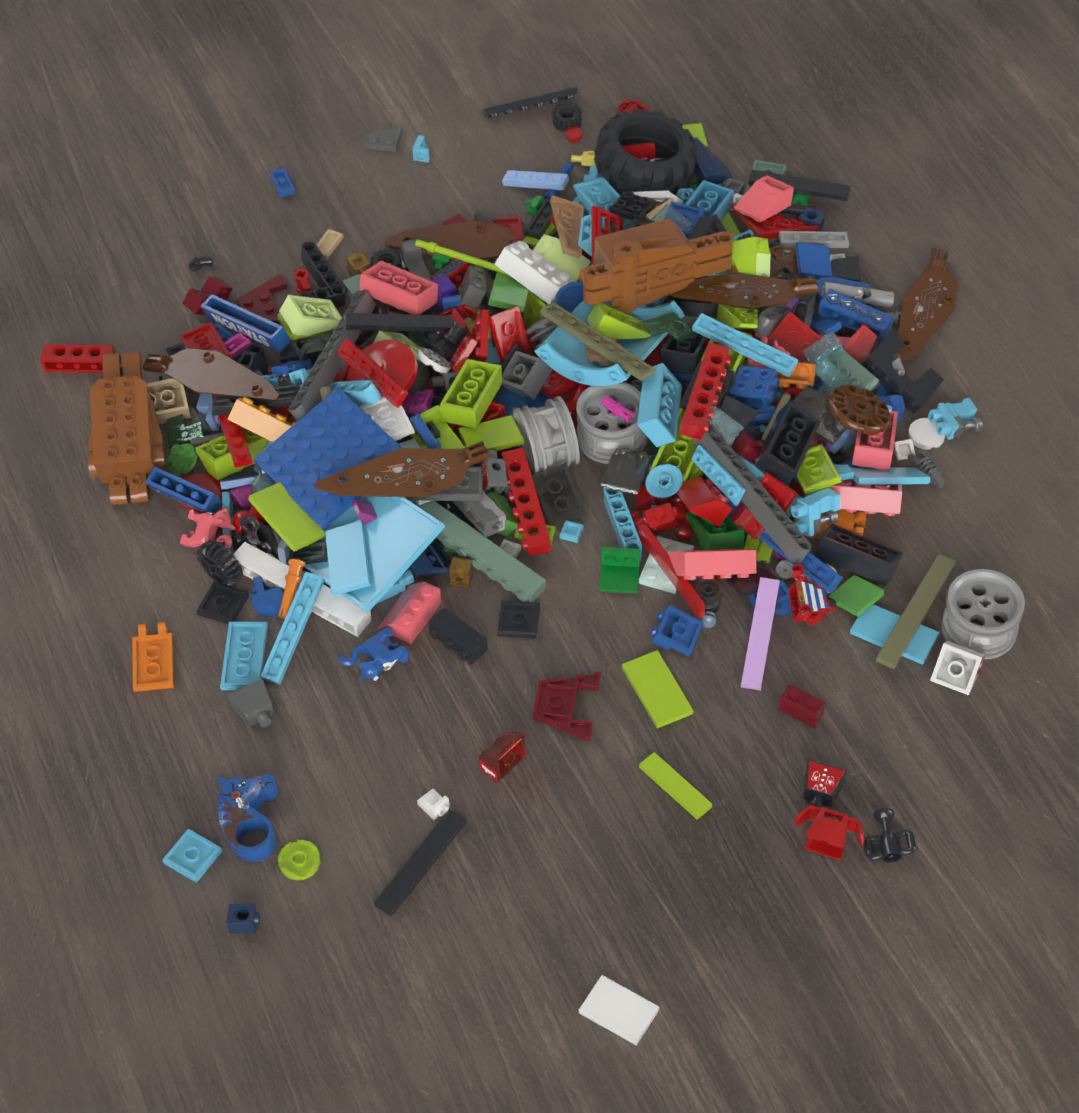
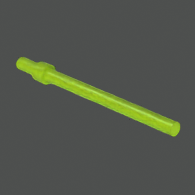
[415,239,510,276]

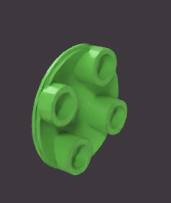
[166,443,197,476]

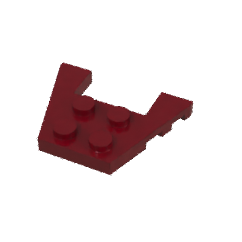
[237,274,287,325]
[533,671,601,742]

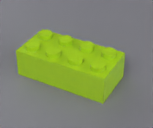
[440,359,502,428]

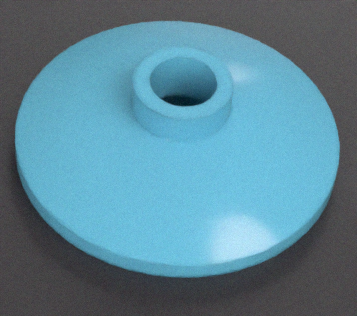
[646,464,683,498]

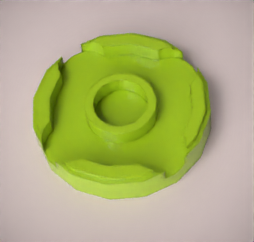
[278,840,321,880]

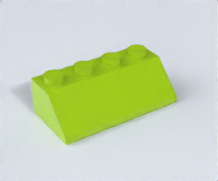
[195,426,269,480]

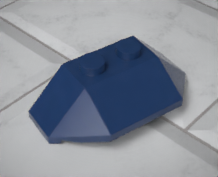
[410,539,451,576]

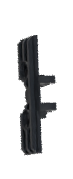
[211,385,300,416]

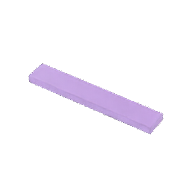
[741,577,780,691]

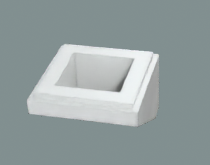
[893,439,916,460]

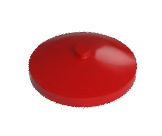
[347,340,418,397]

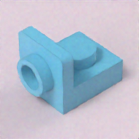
[412,135,430,163]
[583,166,602,182]

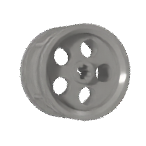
[576,382,646,464]
[513,396,580,477]
[941,569,1025,659]

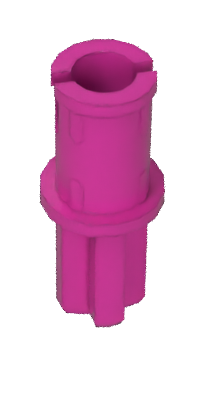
[601,396,635,423]

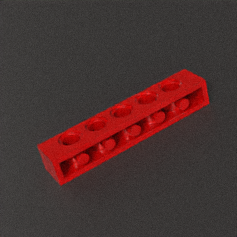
[679,342,732,440]
[502,448,551,557]

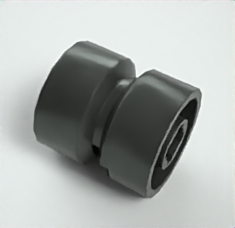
[696,579,721,613]

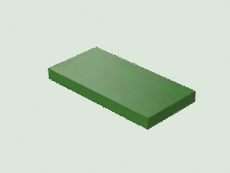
[488,272,529,312]

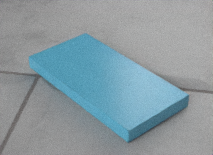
[851,467,930,485]
[325,520,371,596]
[850,604,940,665]
[220,622,269,690]

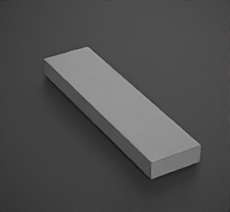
[778,231,849,248]

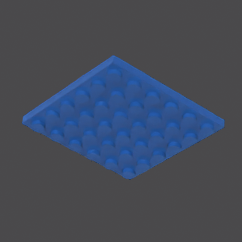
[253,388,402,530]

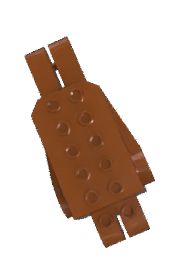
[583,219,734,313]
[88,351,167,506]

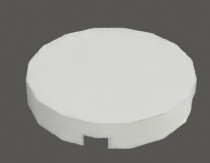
[908,418,945,450]

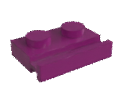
[402,389,435,415]

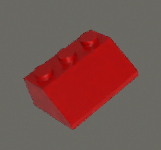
[676,477,732,527]

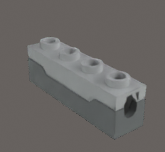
[453,489,506,537]

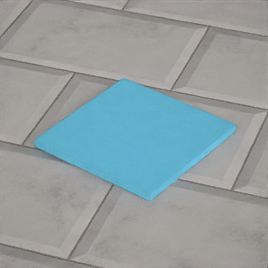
[295,496,445,613]

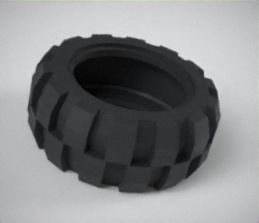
[594,109,697,195]

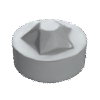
[775,560,794,580]

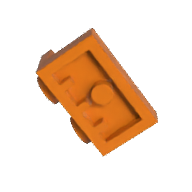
[777,363,816,389]

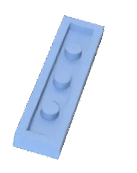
[502,170,569,190]

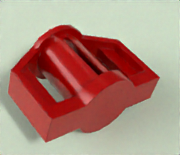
[616,99,649,113]
[294,267,311,294]

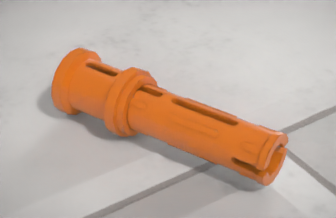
[278,559,306,619]

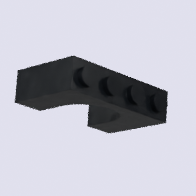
[861,331,944,414]

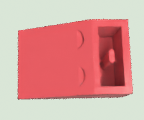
[734,175,794,222]

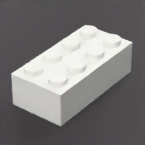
[495,241,574,304]

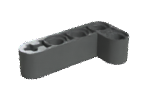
[401,238,431,281]
[753,305,790,336]

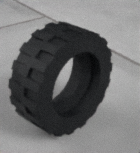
[682,300,718,319]

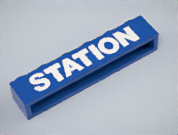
[201,294,291,353]

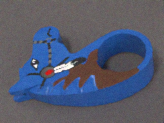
[218,774,279,862]

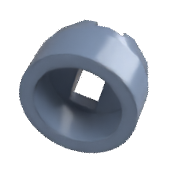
[701,610,717,628]

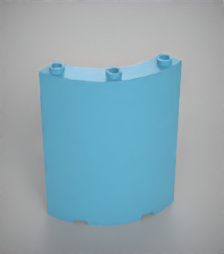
[534,301,685,386]

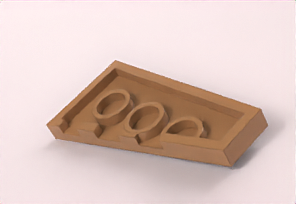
[550,195,584,258]

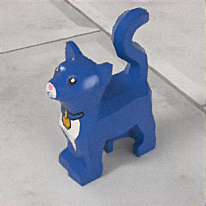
[339,626,409,681]

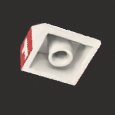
[930,641,986,695]

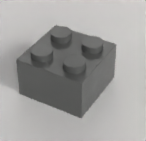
[502,351,552,400]

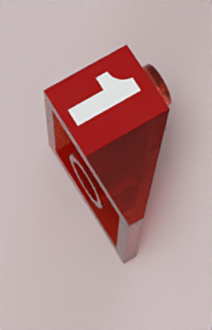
[479,732,526,783]

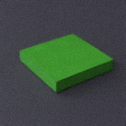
[828,575,884,617]

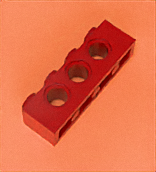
[40,344,116,373]

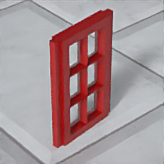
[591,206,623,265]

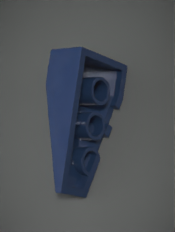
[693,137,733,185]

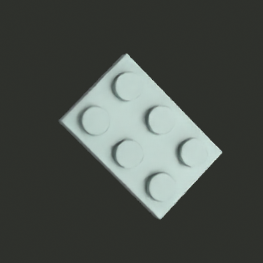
[639,536,694,594]

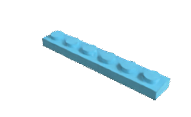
[692,313,798,377]
[260,572,325,685]

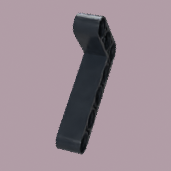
[299,242,346,308]

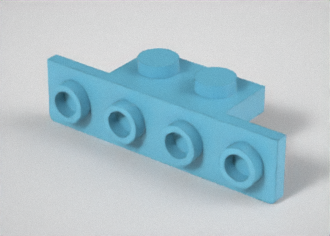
[691,445,745,505]

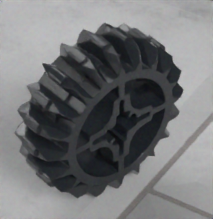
[196,540,243,587]

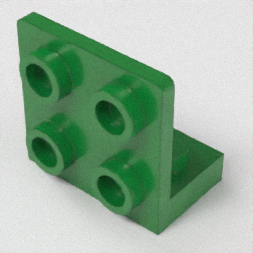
[599,547,640,594]

